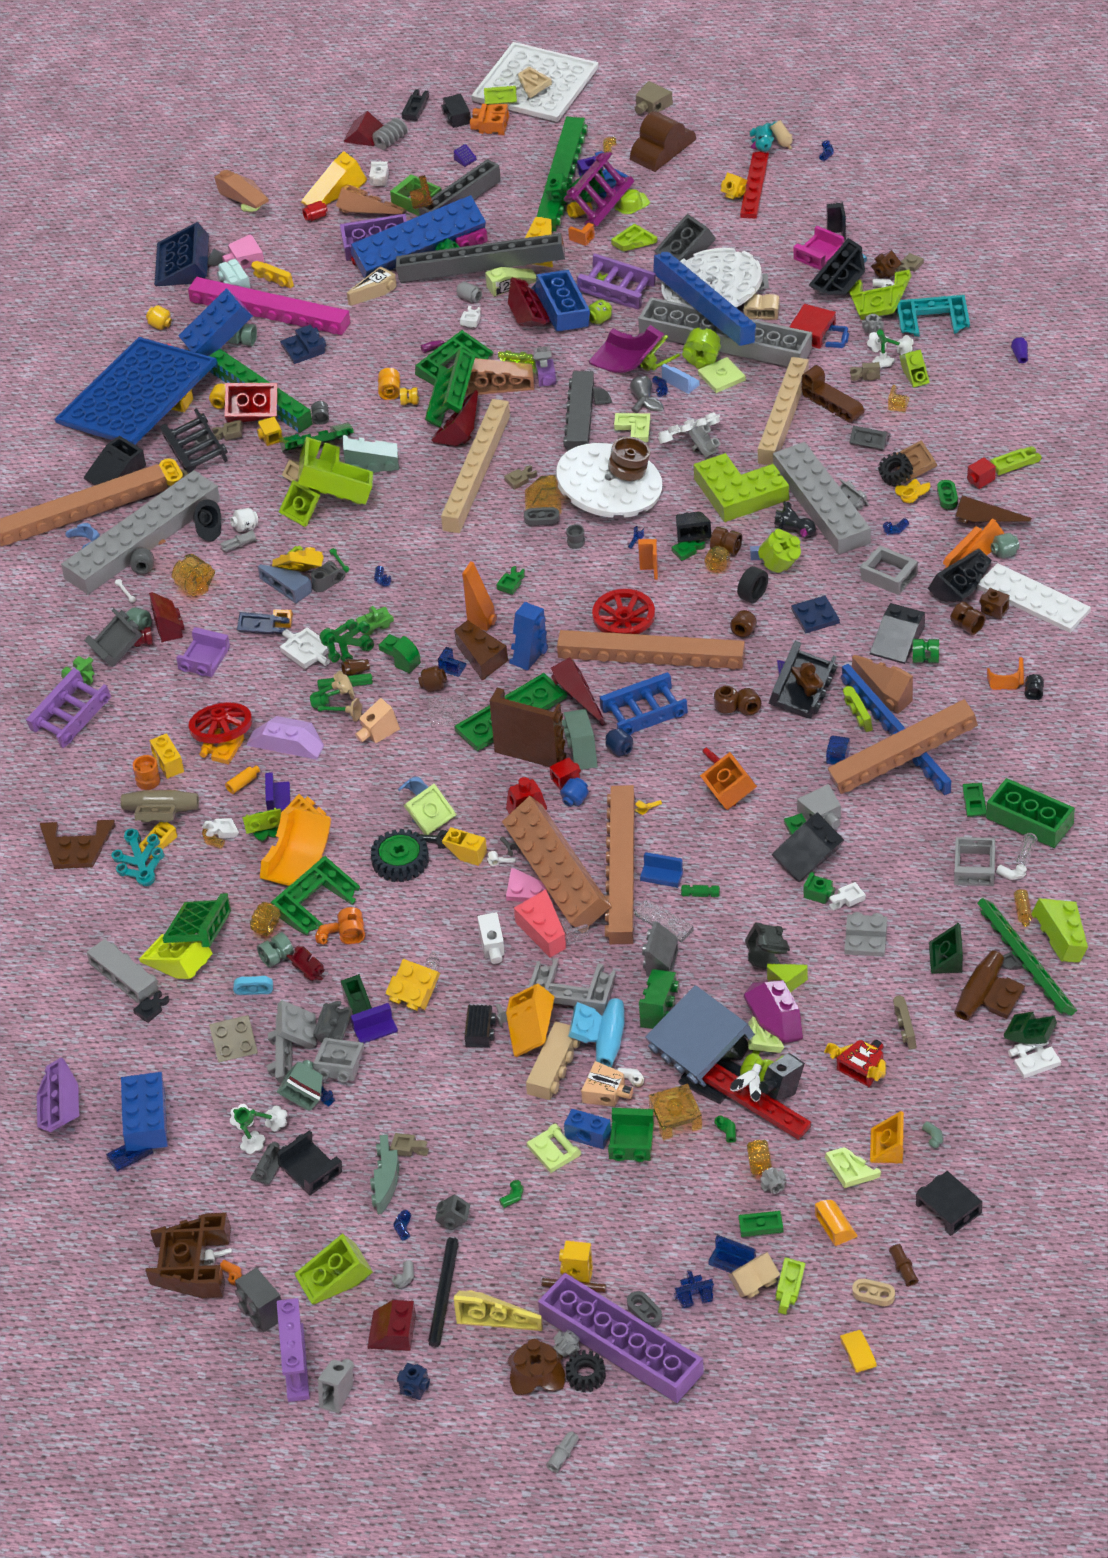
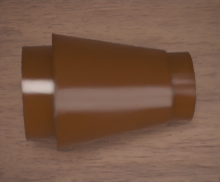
[341,659,370,676]

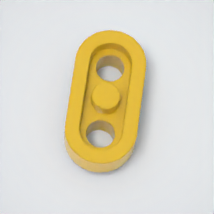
[159,458,183,486]

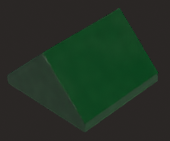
[929,923,963,974]

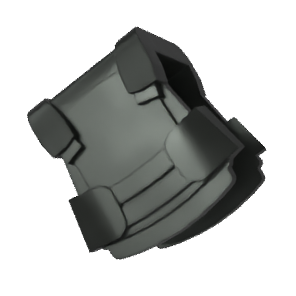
[745,922,790,969]

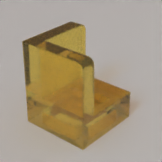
[888,385,910,413]

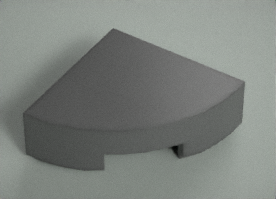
[208,248,226,266]
[593,386,612,405]
[1002,952,1023,970]

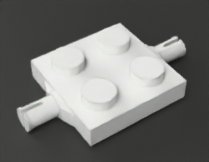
[280,627,330,669]

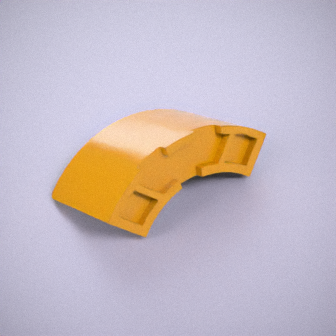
[260,806,331,886]

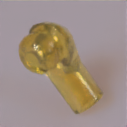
[603,136,616,153]

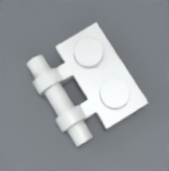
[1008,1042,1061,1079]

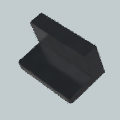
[826,202,846,241]

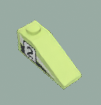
[485,267,536,296]

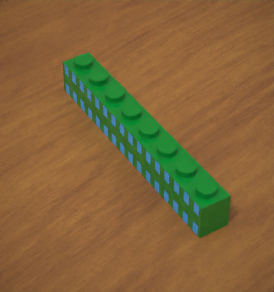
[209,349,313,433]

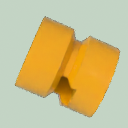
[378,368,400,400]

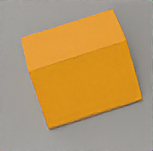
[870,1111,904,1164]

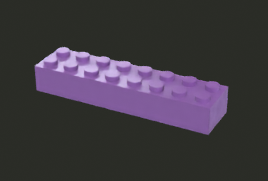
[538,1273,704,1403]

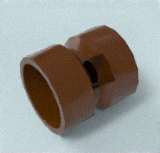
[710,526,743,556]
[950,602,986,635]

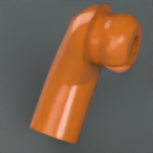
[315,922,339,945]

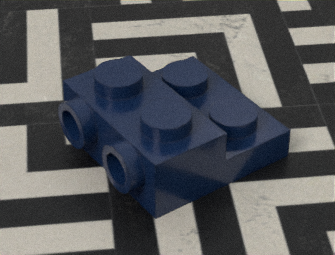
[280,324,326,364]

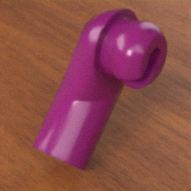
[420,340,445,353]

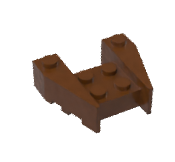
[145,1213,231,1298]

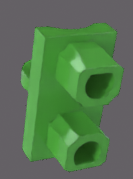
[356,606,394,635]
[61,656,94,685]

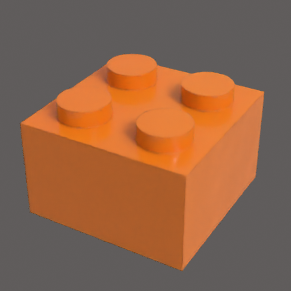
[700,752,757,810]

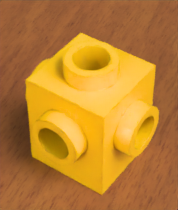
[720,172,747,200]

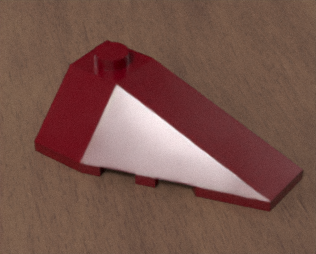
[431,390,478,446]
[551,657,606,725]

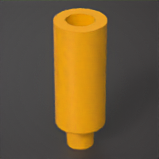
[225,765,260,794]

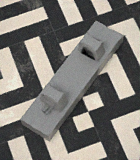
[267,1015,292,1083]

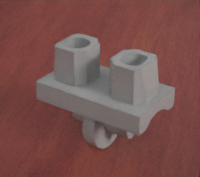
[688,424,721,458]

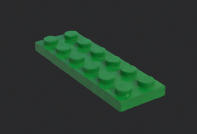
[454,673,567,752]

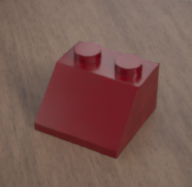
[149,592,185,643]
[367,1300,416,1351]

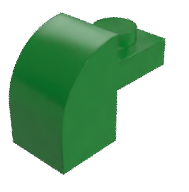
[378,634,421,674]

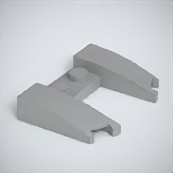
[528,958,616,1016]

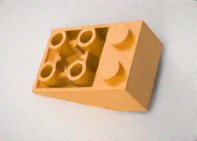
[506,983,555,1057]

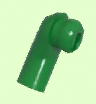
[714,1115,736,1143]
[499,1180,524,1208]

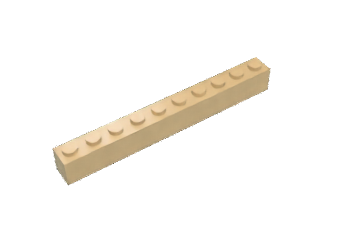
[441,399,510,533]

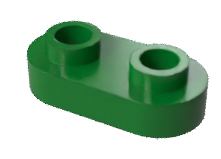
[937,480,958,509]

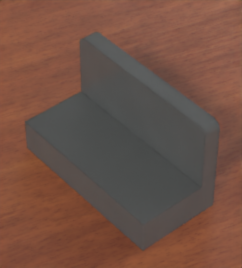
[849,425,891,450]

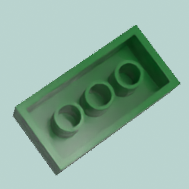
[986,778,1075,848]

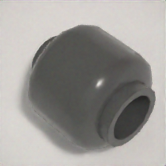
[130,548,154,574]

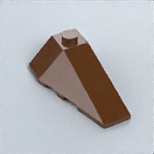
[955,495,1032,524]

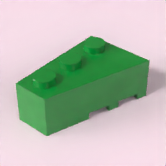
[639,969,680,1029]

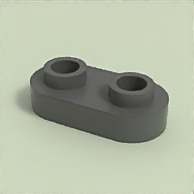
[524,507,560,526]
[627,1291,662,1328]

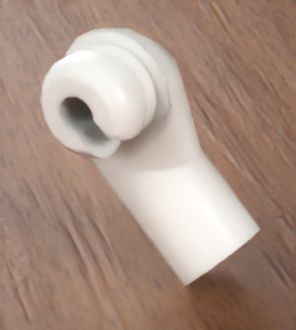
[873,279,894,288]
[618,1068,644,1087]

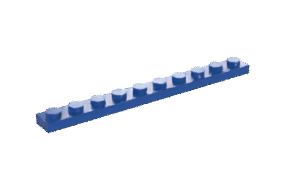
[841,664,951,795]

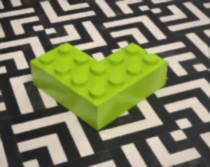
[298,437,373,505]
[693,453,789,522]

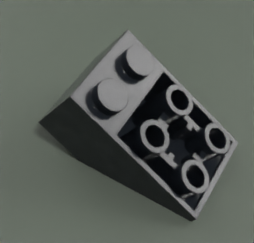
[84,436,146,485]

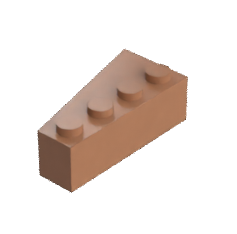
[465,358,534,396]

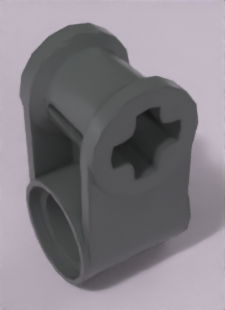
[311,561,345,592]

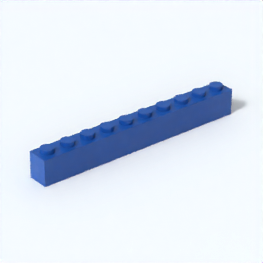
[653,252,756,346]

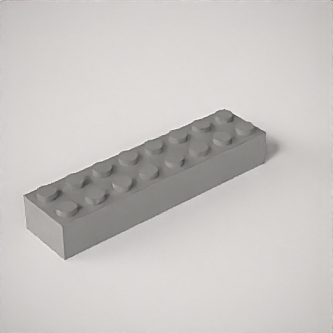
[773,442,871,555]

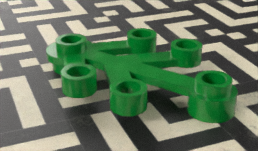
[319,619,374,663]

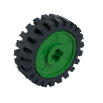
[371,829,429,882]

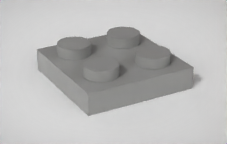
[277,1000,316,1049]

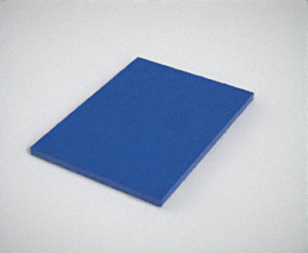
[54,337,217,445]

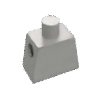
[797,784,841,829]
[318,1359,354,1414]

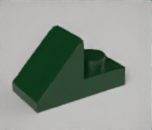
[340,974,372,1015]

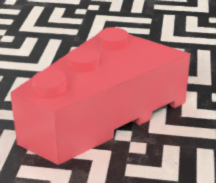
[514,889,566,958]

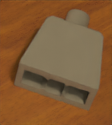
[635,81,673,114]

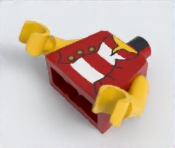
[824,1039,886,1087]

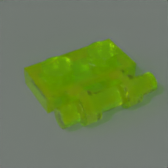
[498,350,536,369]

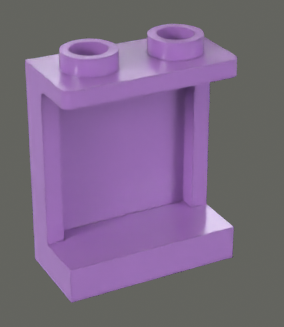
[176,627,230,677]

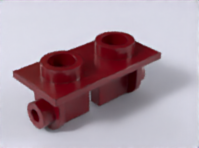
[287,945,325,981]

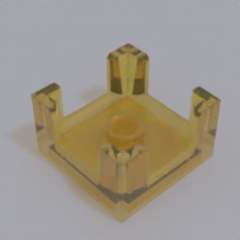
[649,1084,702,1140]

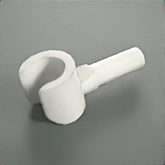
[487,851,515,866]
[204,1248,232,1265]

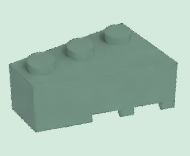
[343,435,399,473]
[562,709,598,770]

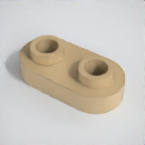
[852,1279,895,1306]

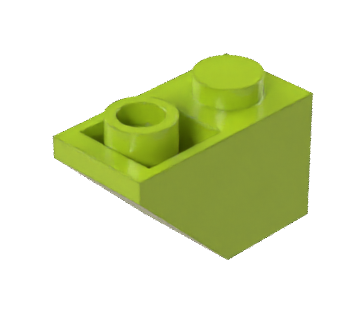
[899,349,930,387]

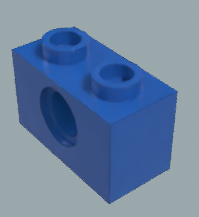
[564,1109,611,1150]

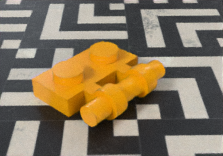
[199,728,245,765]

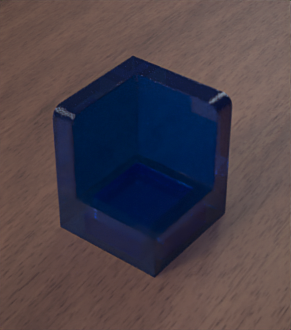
[438,647,467,677]
[826,735,850,765]

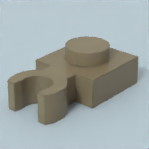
[896,253,924,272]
[212,420,243,440]
[504,465,537,490]

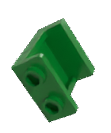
[608,1108,654,1162]

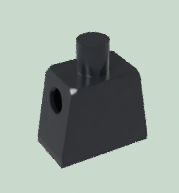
[676,511,712,543]
[759,1053,805,1100]

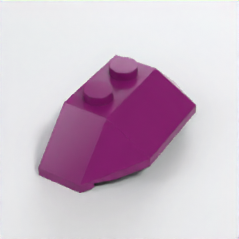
[743,980,803,1043]

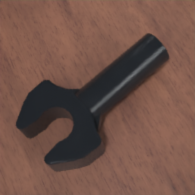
[419,830,448,849]

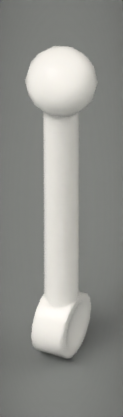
[115,579,136,603]

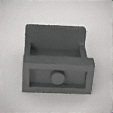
[84,608,143,667]

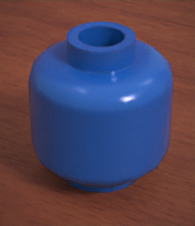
[560,777,589,807]

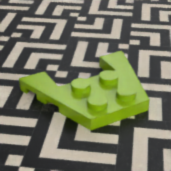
[849,269,912,320]

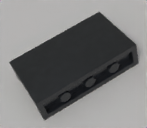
[769,640,838,719]

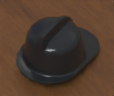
[193,499,221,542]

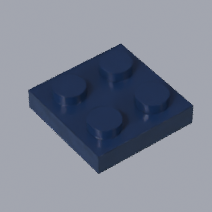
[791,595,840,634]

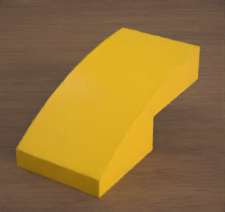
[840,1330,877,1373]

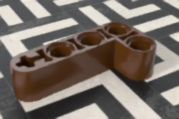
[802,365,865,423]

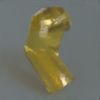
[202,829,225,849]

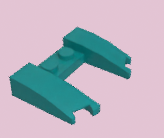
[896,295,970,337]

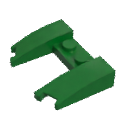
[415,330,493,385]
[279,422,354,452]
[269,856,360,935]

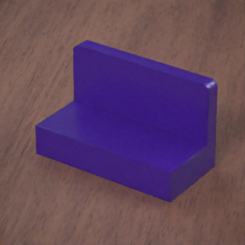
[265,772,290,812]
[351,1003,398,1044]

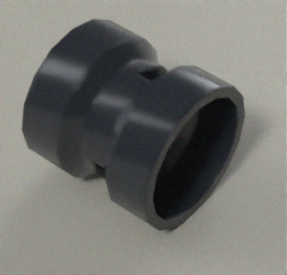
[1024,674,1044,700]

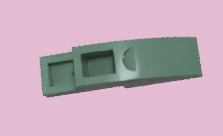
[370,1134,399,1215]

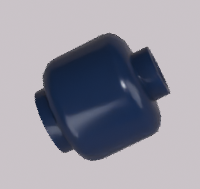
[605,728,633,757]

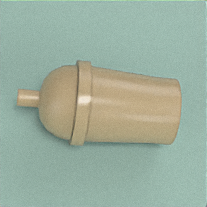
[770,120,793,150]

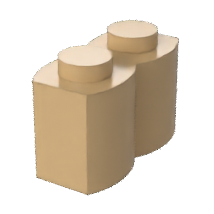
[744,294,780,320]
[728,1252,780,1299]

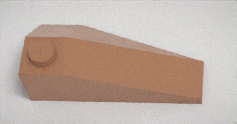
[214,170,269,209]

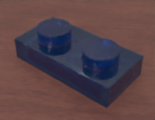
[106,1144,153,1172]

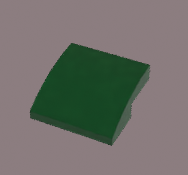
[1004,1012,1057,1044]

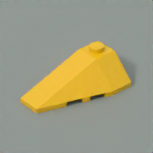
[301,151,367,206]

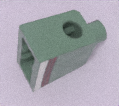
[276,1060,322,1111]

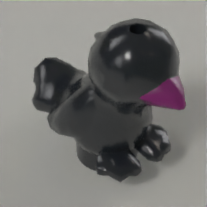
[774,501,816,537]

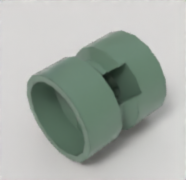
[228,323,257,346]
[257,932,294,968]

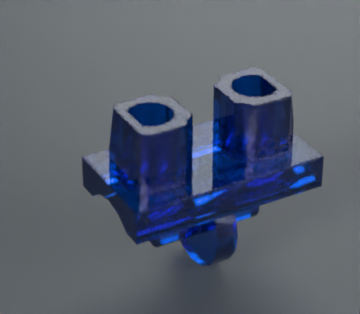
[674,1271,714,1309]

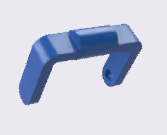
[825,325,849,348]

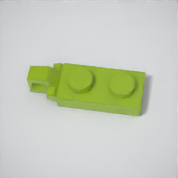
[775,1257,806,1315]

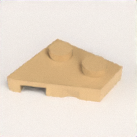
[518,67,552,98]

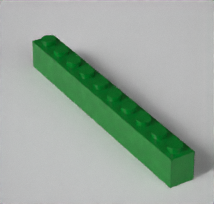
[536,116,588,232]

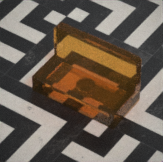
[410,175,433,209]

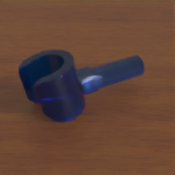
[628,526,644,549]
[321,1086,335,1107]

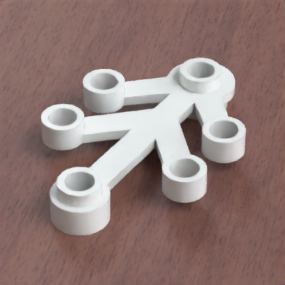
[658,412,720,444]

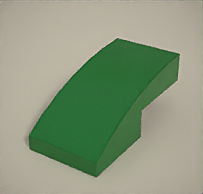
[962,783,986,817]

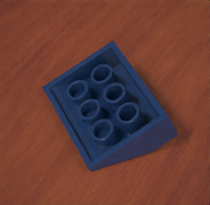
[154,221,209,286]

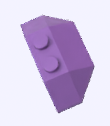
[37,1057,79,1132]

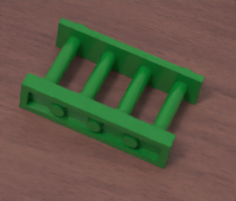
[425,348,476,427]

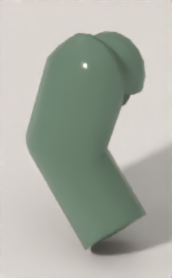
[922,1121,943,1148]

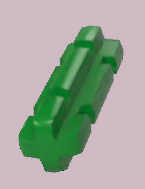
[681,885,720,897]

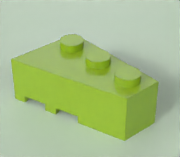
[1031,898,1088,962]

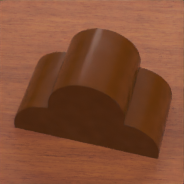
[630,111,696,172]

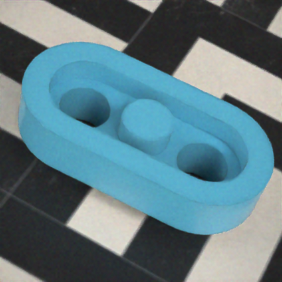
[233,976,273,995]

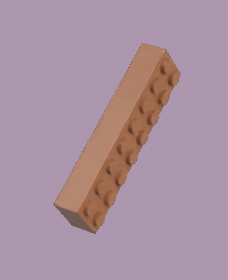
[502,796,611,933]

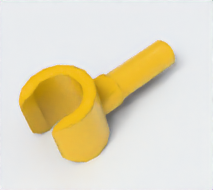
[635,800,662,815]

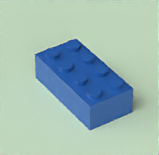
[535,270,590,331]
[178,288,253,356]
[121,1072,168,1152]

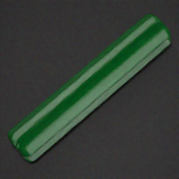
[317,673,373,690]

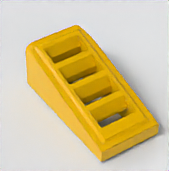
[139,822,177,859]

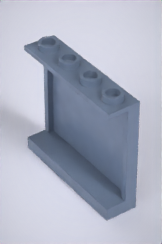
[645,985,755,1087]

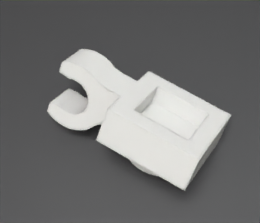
[829,882,866,911]

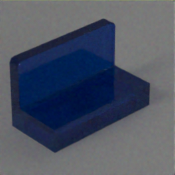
[708,1235,756,1273]

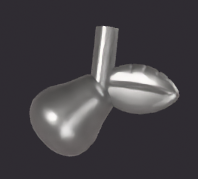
[630,376,664,413]

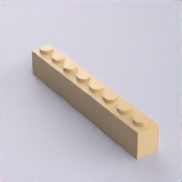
[758,357,809,465]

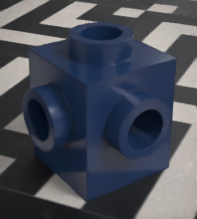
[397,1363,430,1400]

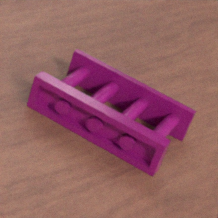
[564,152,635,227]

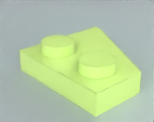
[825,1147,881,1188]

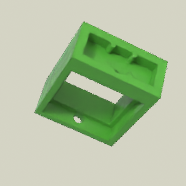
[390,174,441,216]

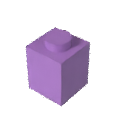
[535,359,556,387]

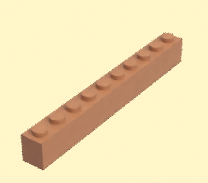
[0,464,168,547]
[557,630,745,669]
[605,785,635,945]

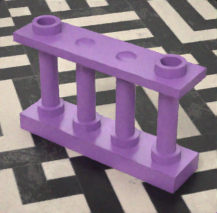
[577,253,656,310]
[26,668,111,748]
[277,1298,310,1402]

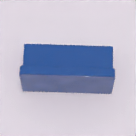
[640,852,683,888]

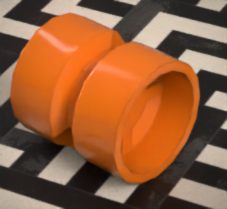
[133,755,160,790]
[337,907,365,945]

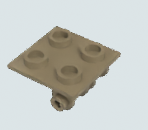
[209,1015,258,1063]

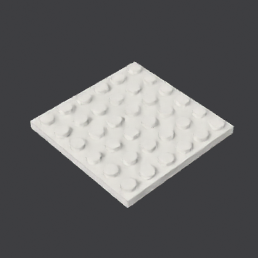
[471,42,599,122]

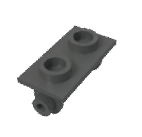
[250,1142,280,1185]

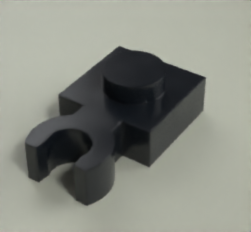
[133,990,169,1023]

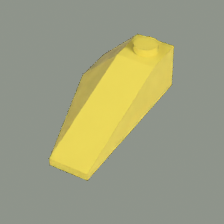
[454,1290,543,1331]

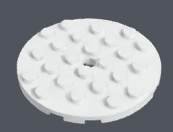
[661,248,762,307]
[555,443,662,518]

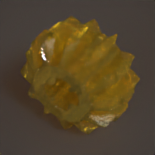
[250,902,281,937]
[747,1139,772,1176]

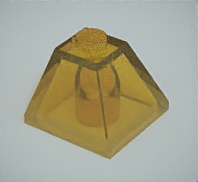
[525,475,561,514]

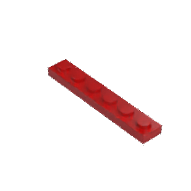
[740,152,769,219]
[702,1063,811,1140]

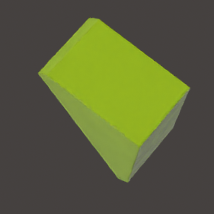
[767,964,808,992]

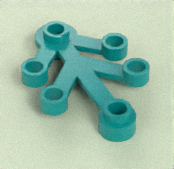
[111,828,165,886]

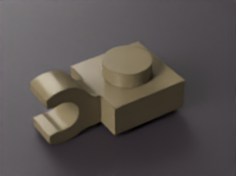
[850,362,880,381]
[390,1133,429,1157]

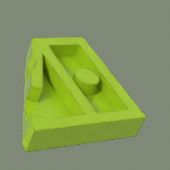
[611,223,658,251]

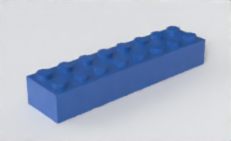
[351,195,486,279]

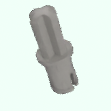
[220,530,256,552]
[546,1431,579,1473]

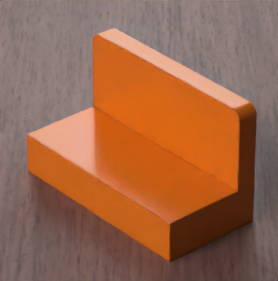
[638,539,658,580]

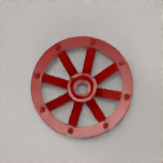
[592,589,655,634]
[188,702,253,743]

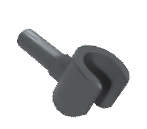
[500,837,519,857]

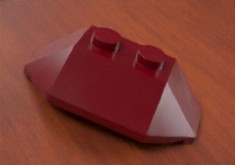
[508,277,551,327]

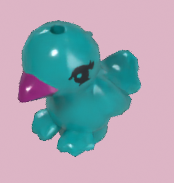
[749,121,777,152]

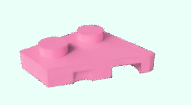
[506,868,548,902]

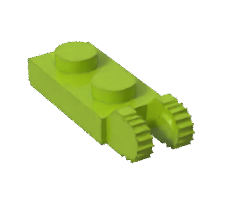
[990,446,1042,476]
[843,686,873,732]

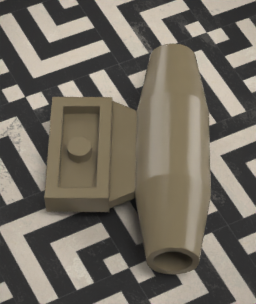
[121,790,199,822]

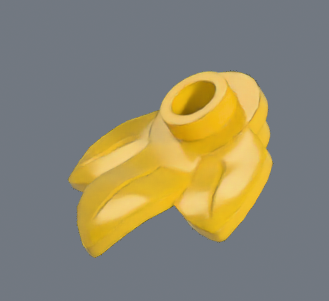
[895,479,931,503]

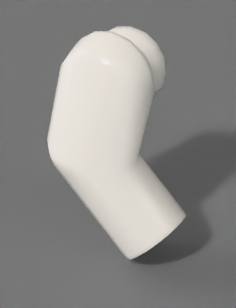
[996,864,1027,880]

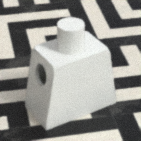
[478,912,504,964]

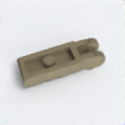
[893,996,917,1050]

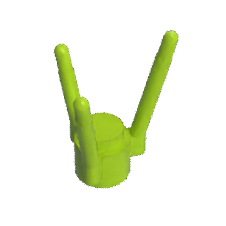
[640,335,680,371]

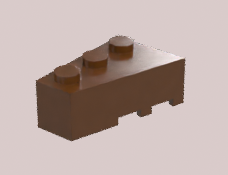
[454,620,508,681]

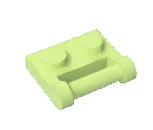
[527,1124,581,1173]

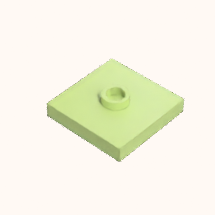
[698,357,746,393]
[403,783,457,835]

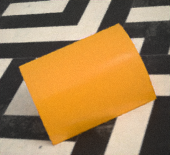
[815,1200,858,1246]

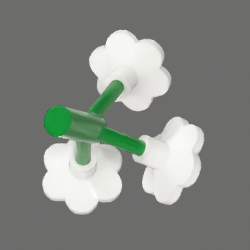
[867,329,913,367]

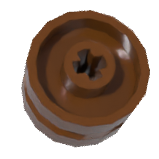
[608,437,651,481]

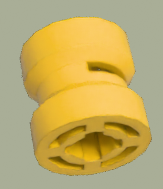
[400,387,419,405]

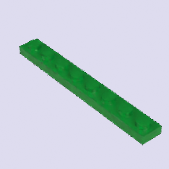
[977,898,1077,1016]

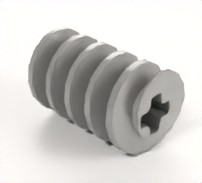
[373,118,408,150]

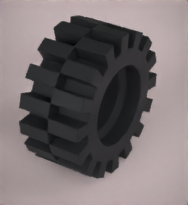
[878,452,913,487]
[565,1350,606,1393]

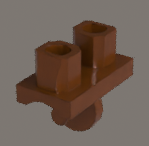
[791,663,824,696]

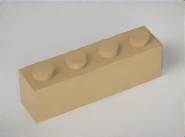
[526,1021,581,1100]

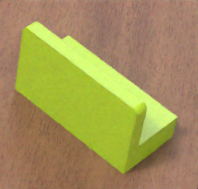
[484,86,517,105]

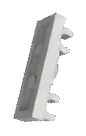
[533,346,552,367]

